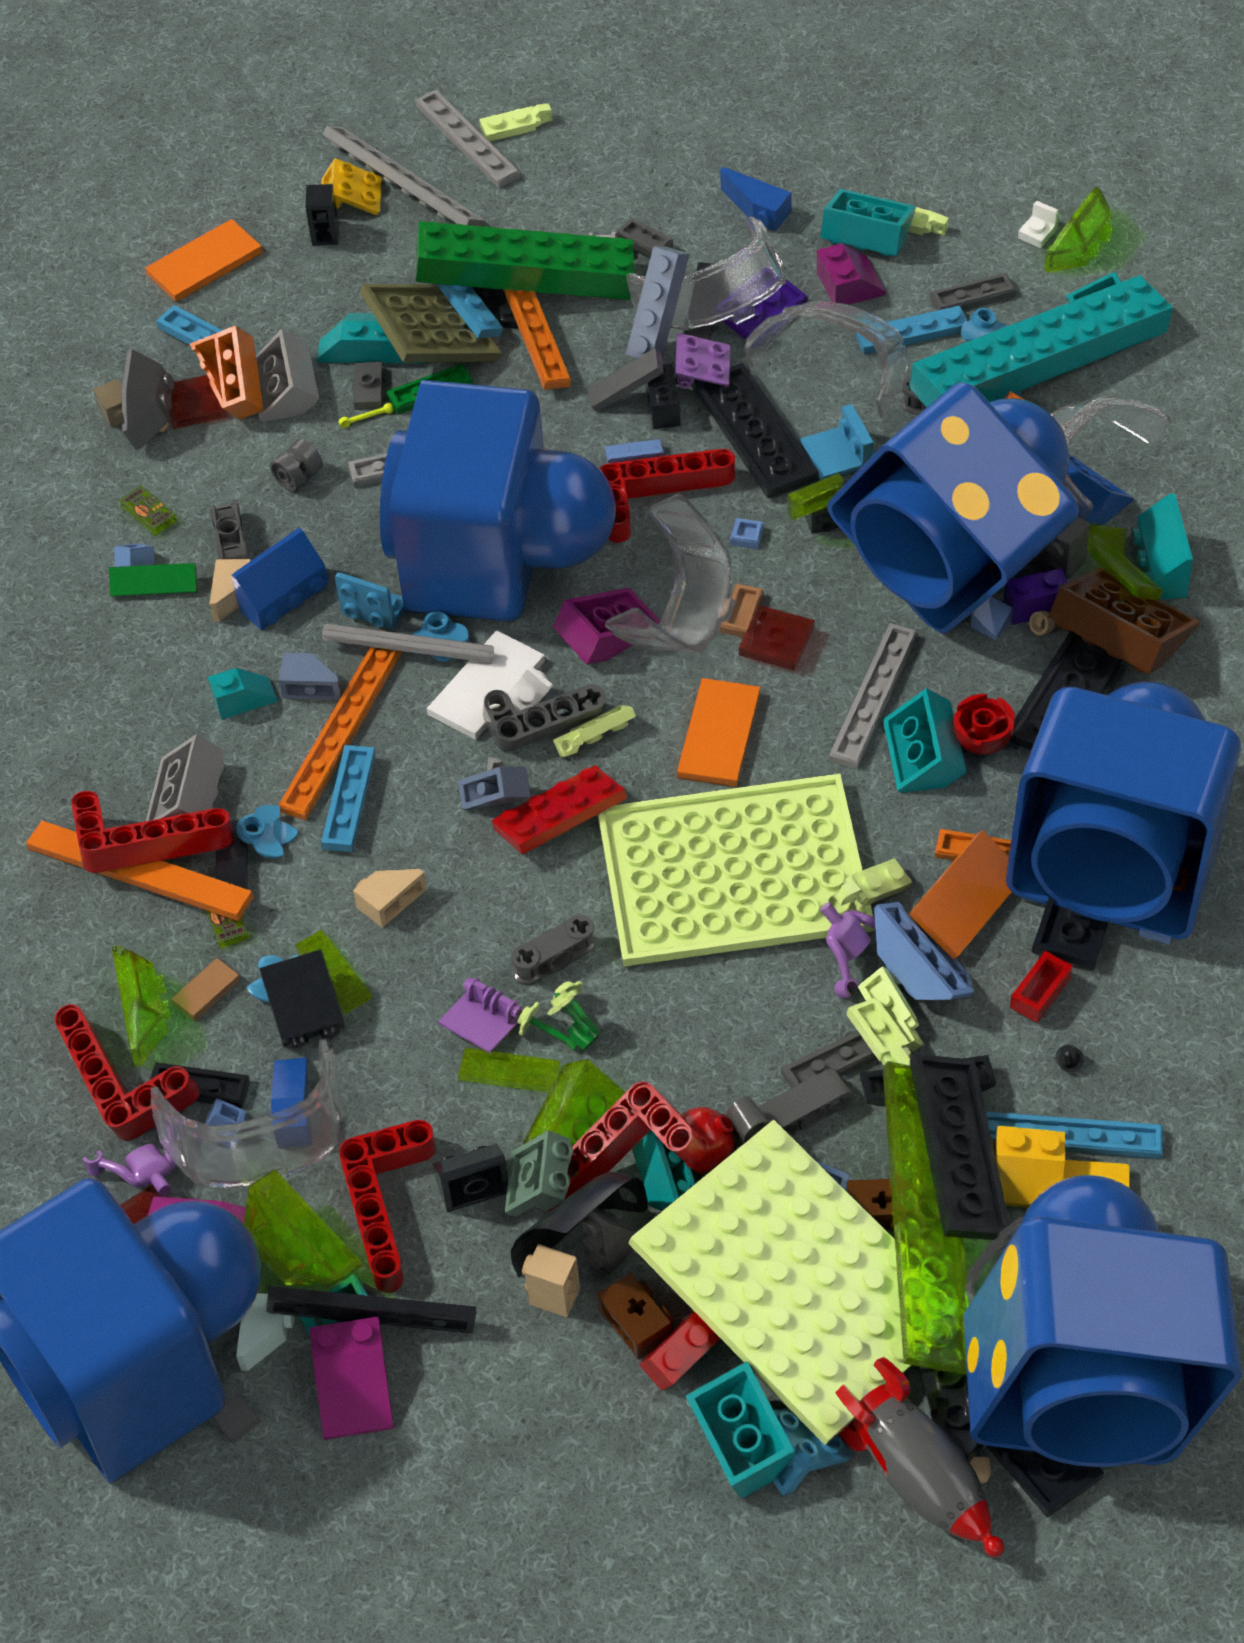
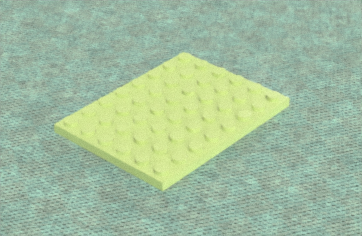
[598,774,875,967]
[628,1119,966,1445]

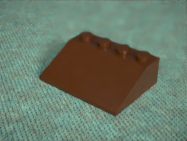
[1048,567,1200,674]

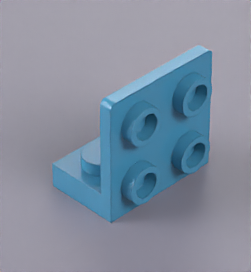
[800,404,874,481]
[335,572,405,630]
[773,1407,852,1496]

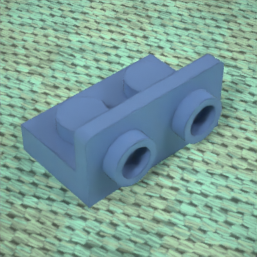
[605,439,665,464]

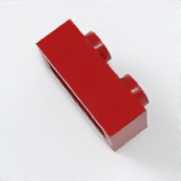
[1010,951,1073,1023]

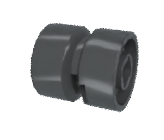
[270,439,323,491]

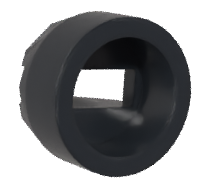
[1055,1045,1084,1073]

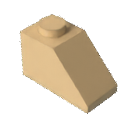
[209,559,251,622]
[353,869,427,928]

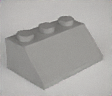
[256,329,319,422]
[145,734,226,821]

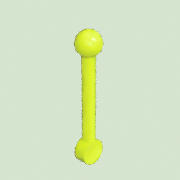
[338,403,394,428]

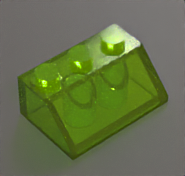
[523,1059,626,1174]

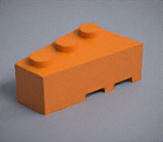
[190,325,264,419]

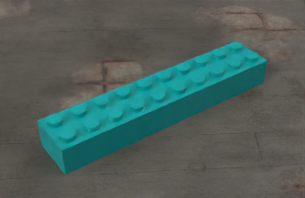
[909,275,1173,407]

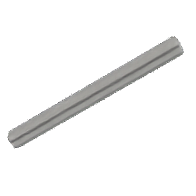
[322,623,494,663]

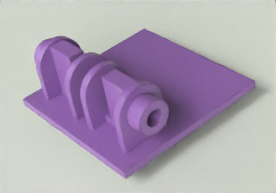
[675,333,730,389]
[438,978,524,1053]

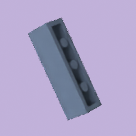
[626,246,690,359]

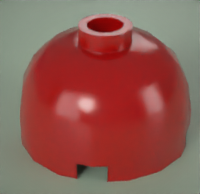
[953,694,1015,756]
[682,1106,735,1175]

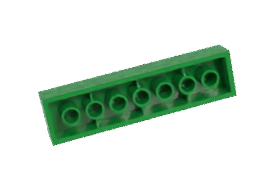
[415,221,635,300]

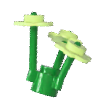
[517,981,601,1051]

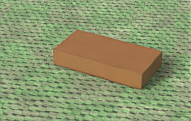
[720,583,764,638]
[171,958,241,1022]

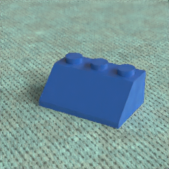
[1063,454,1134,526]
[231,528,328,631]

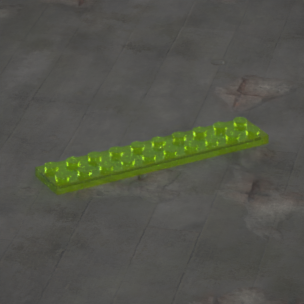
[883,1061,969,1375]

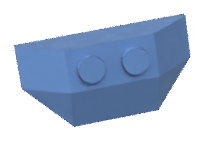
[874,902,974,1000]

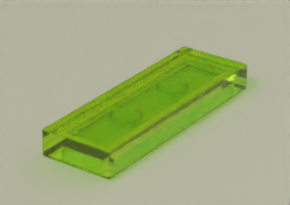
[1090,546,1163,600]
[295,929,372,1014]
[458,1048,561,1093]

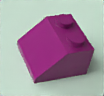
[817,243,886,309]

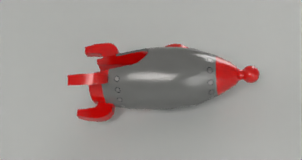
[835,1357,1005,1558]

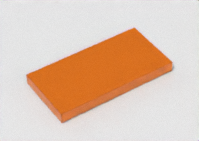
[145,219,263,302]
[677,678,761,787]
[909,830,1012,959]

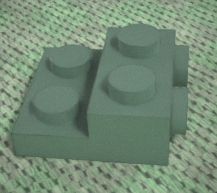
[505,1130,573,1217]

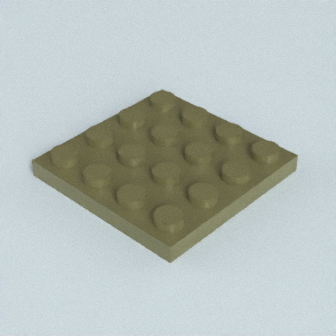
[360,284,501,363]

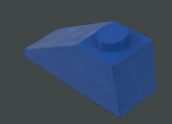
[720,167,792,231]
[271,1057,310,1147]

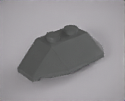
[121,350,175,450]

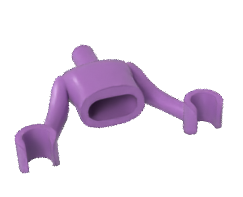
[820,902,875,998]
[83,1113,183,1196]

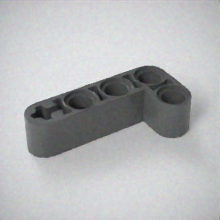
[483,684,606,751]
[726,1068,854,1148]

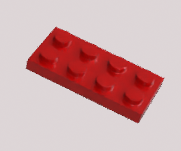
[491,765,627,855]

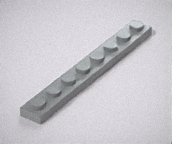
[323,125,486,227]

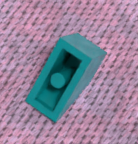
[207,668,278,720]

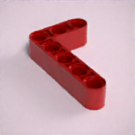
[599,449,736,543]
[71,791,233,873]
[54,1004,200,1141]
[547,1081,707,1213]
[339,1120,436,1293]

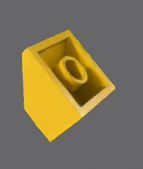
[993,1126,1065,1208]

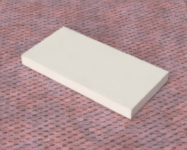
[427,630,545,740]

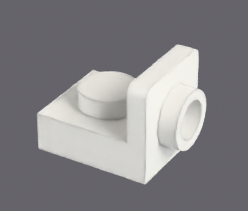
[1018,201,1059,248]
[507,666,553,712]

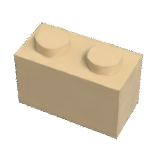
[522,1244,580,1317]

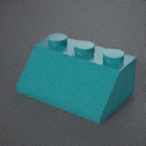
[820,189,916,256]
[1131,493,1193,600]
[883,688,967,793]
[686,1361,796,1499]

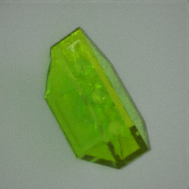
[1044,187,1114,273]
[111,945,172,1067]
[244,1169,362,1285]

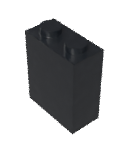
[259,949,345,1049]

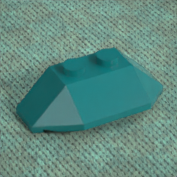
[316,313,425,364]
[632,1100,709,1211]

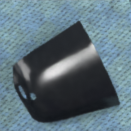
[511,1172,648,1277]

